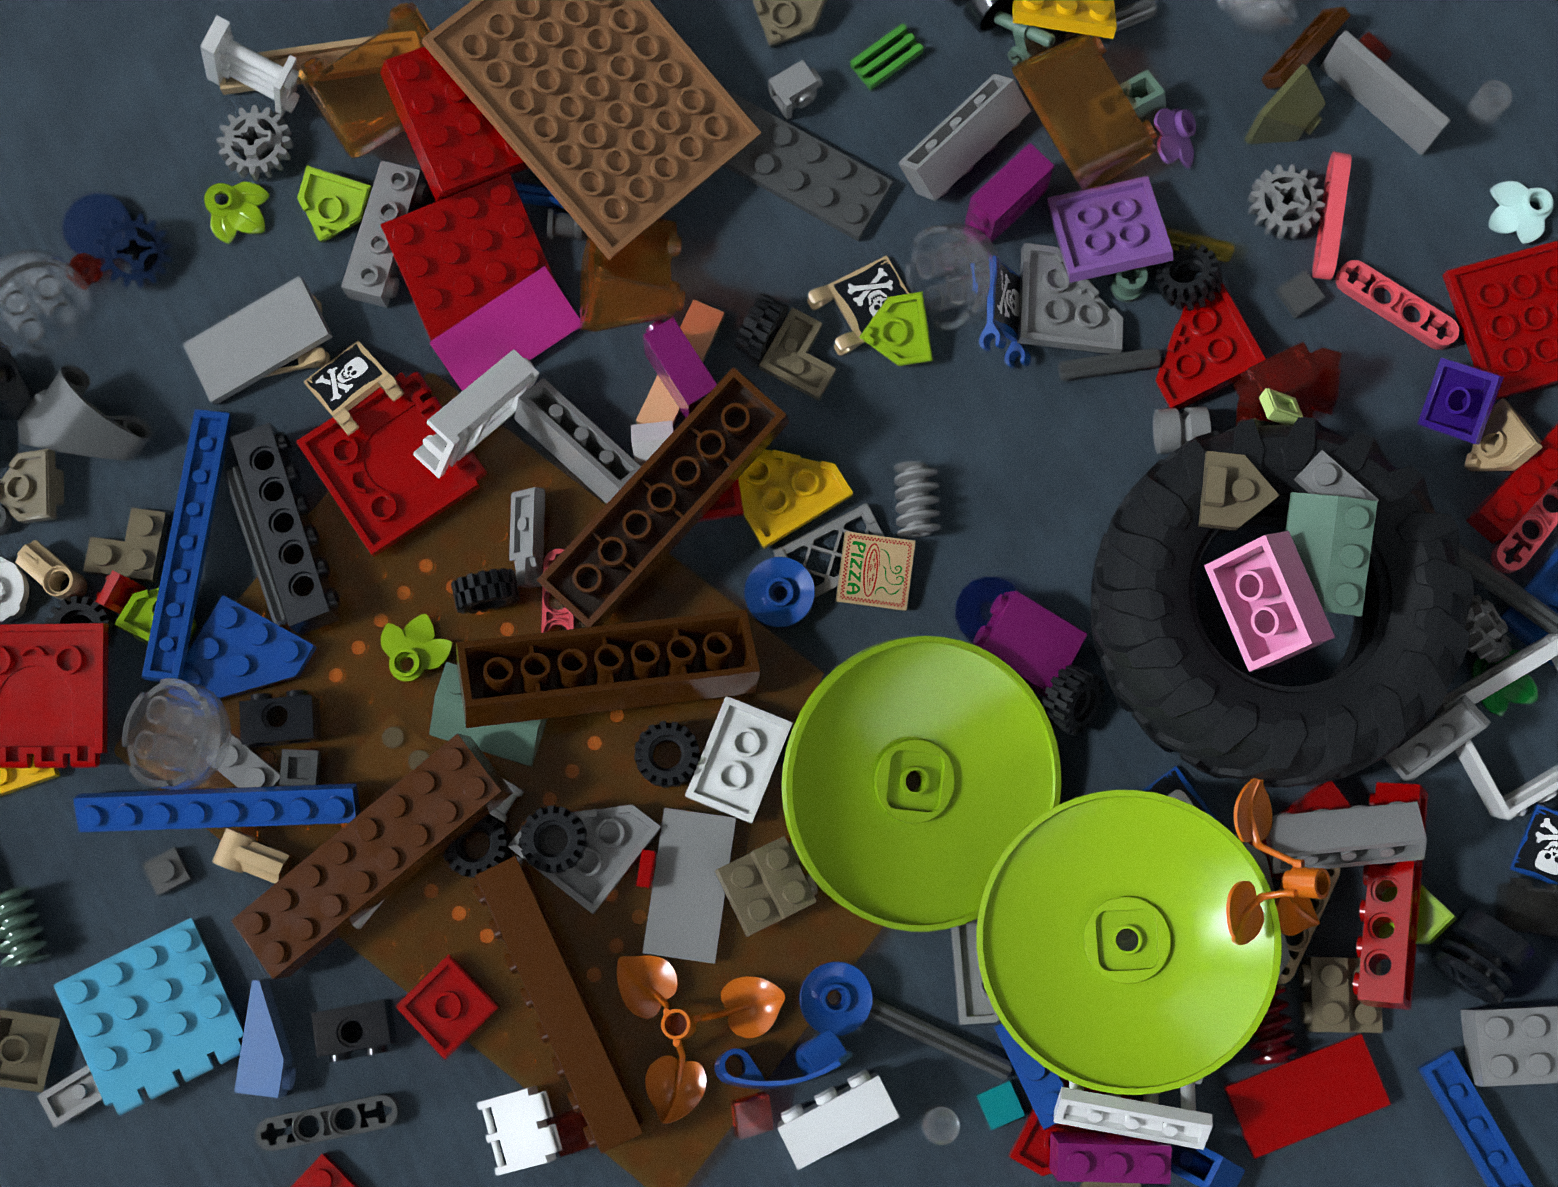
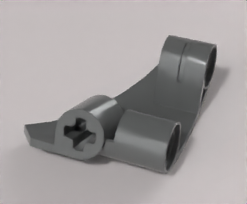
[18,365,153,461]

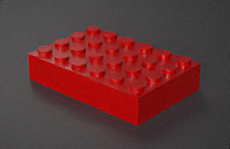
[380,46,529,202]

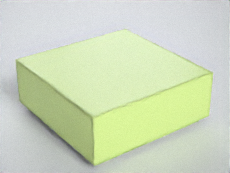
[1259,388,1303,426]

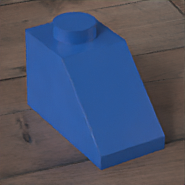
[1170,1144,1245,1187]

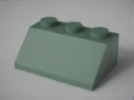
[1285,492,1378,616]
[429,662,548,767]

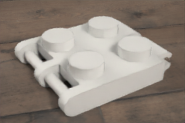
[477,1086,563,1176]

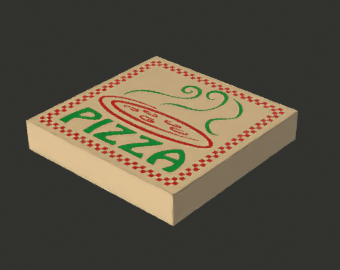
[835,531,916,611]

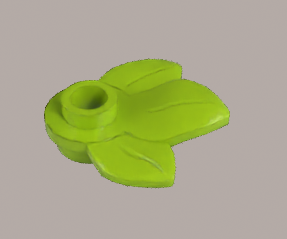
[204,181,270,244]
[381,614,452,682]

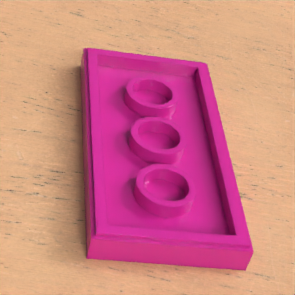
[429,266,583,391]

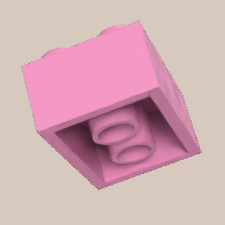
[1204,531,1335,672]

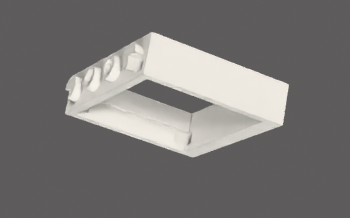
[1434,634,1558,821]

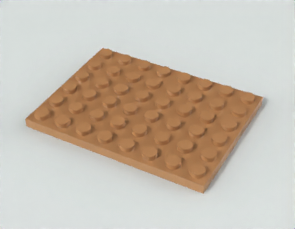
[422,0,761,260]

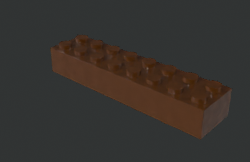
[536,367,789,627]
[456,609,760,728]
[230,733,513,979]
[473,856,648,1154]

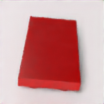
[1223,1033,1391,1159]

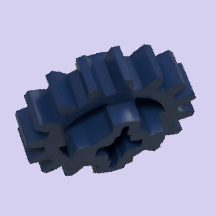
[94,213,172,289]

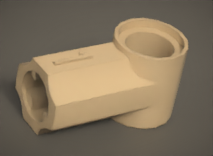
[15,540,87,601]
[212,828,292,883]

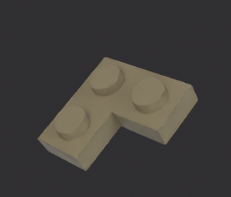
[759,307,836,401]
[83,508,170,583]

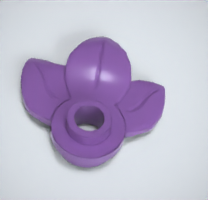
[1154,108,1196,169]

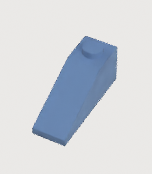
[234,980,296,1098]

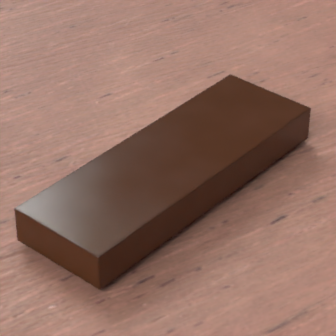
[1261,6,1351,89]

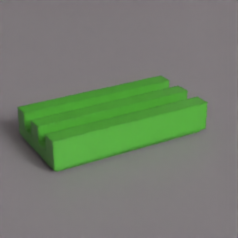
[850,23,924,91]

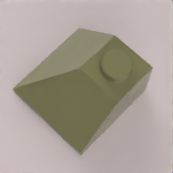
[1244,64,1326,144]

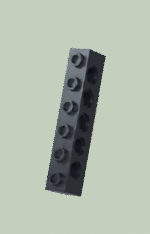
[230,422,341,635]

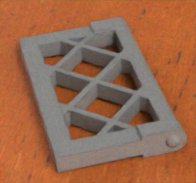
[773,503,885,599]

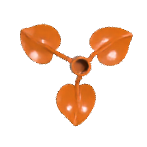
[1226,778,1331,945]
[617,955,786,1124]

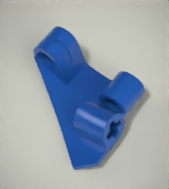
[715,1029,853,1089]

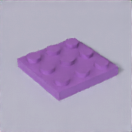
[1047,176,1173,283]

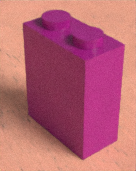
[965,143,1055,246]
[643,317,717,418]
[973,591,1087,696]

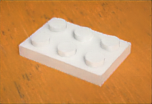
[685,696,793,824]

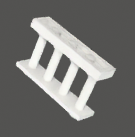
[200,15,300,117]
[1054,1078,1213,1150]

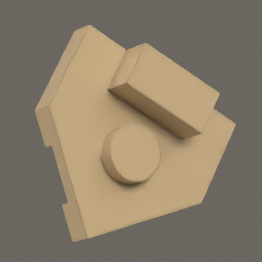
[1464,398,1543,472]

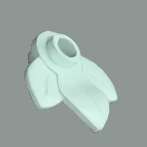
[1488,181,1553,244]

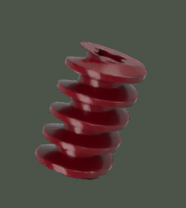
[1248,985,1298,1065]

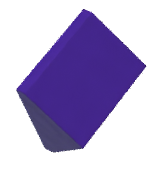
[1417,358,1504,445]

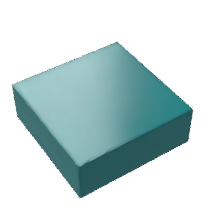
[976,1080,1025,1130]

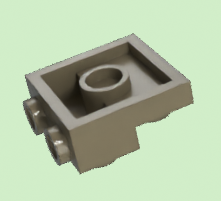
[715,836,818,937]
[1299,957,1383,1033]
[0,1007,60,1093]

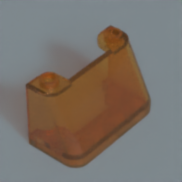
[298,2,432,158]
[1011,34,1158,190]
[580,219,685,332]

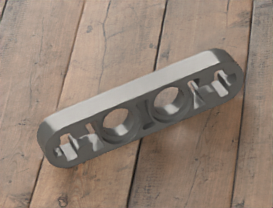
[255,1094,401,1151]

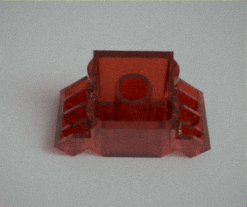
[1233,341,1342,426]

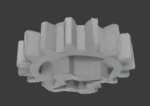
[216,105,294,180]
[1247,164,1325,240]
[1465,594,1512,663]

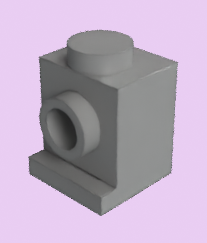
[768,60,823,121]

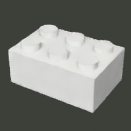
[777,1069,900,1170]

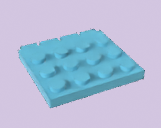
[53,917,244,1116]

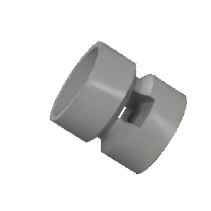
[1153,406,1211,454]

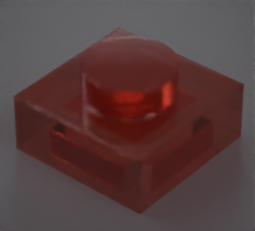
[547,1110,590,1157]

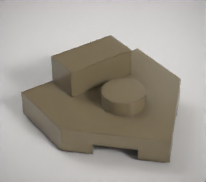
[753,0,827,48]
[0,449,64,524]
[1199,451,1280,531]

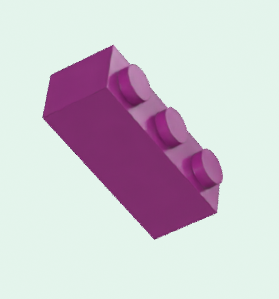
[1049,1132,1172,1184]

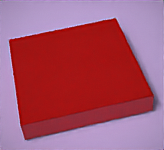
[395,954,500,1060]

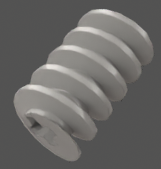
[894,461,941,538]

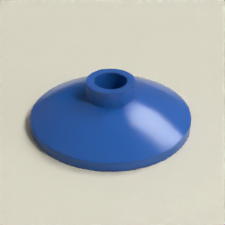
[744,557,815,628]
[799,961,873,1036]

